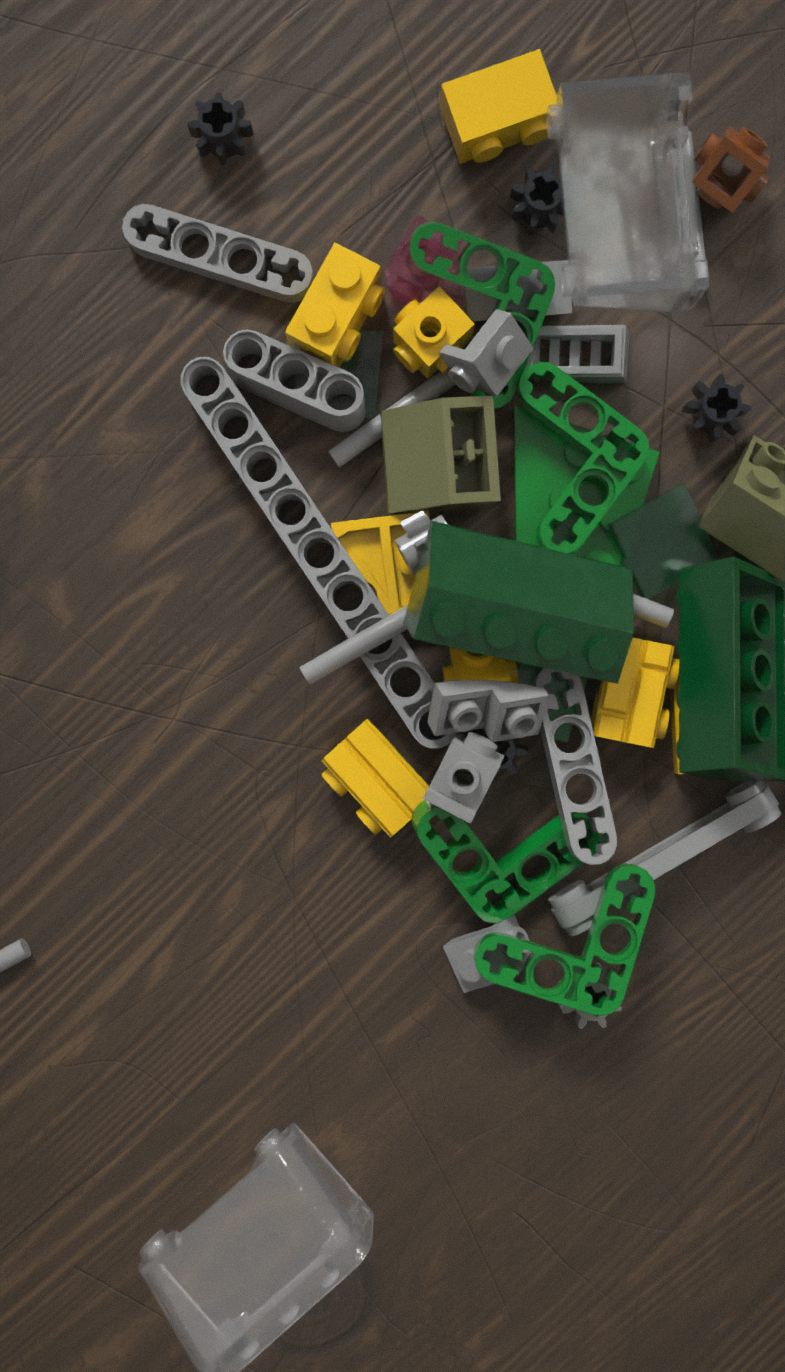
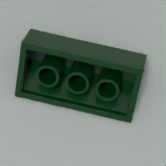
[403,520,634,684]
[676,557,785,782]

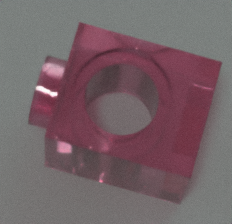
[385,214,462,304]

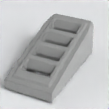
[524,325,629,383]

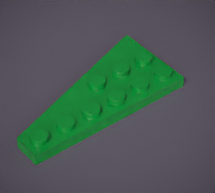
[513,406,660,743]

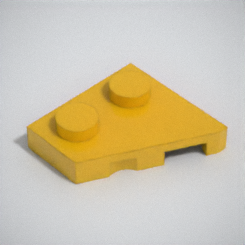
[331,511,430,615]

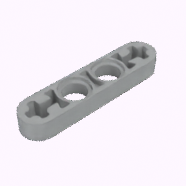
[122,204,314,303]
[532,668,617,865]

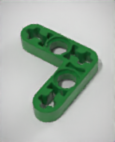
[408,221,556,409]
[517,362,649,554]
[412,800,601,923]
[473,863,656,1016]

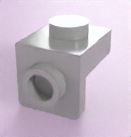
[439,309,534,397]
[443,915,532,993]

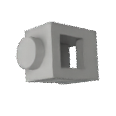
[423,732,505,824]

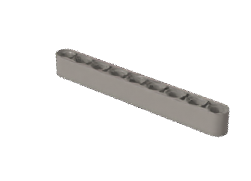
[181,357,456,748]

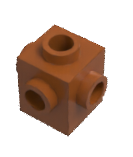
[691,126,770,213]

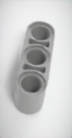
[223,329,366,432]

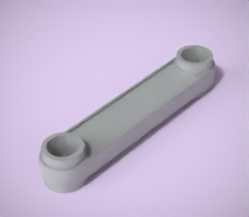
[548,781,782,936]

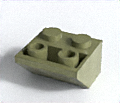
[380,395,501,515]
[698,435,785,582]

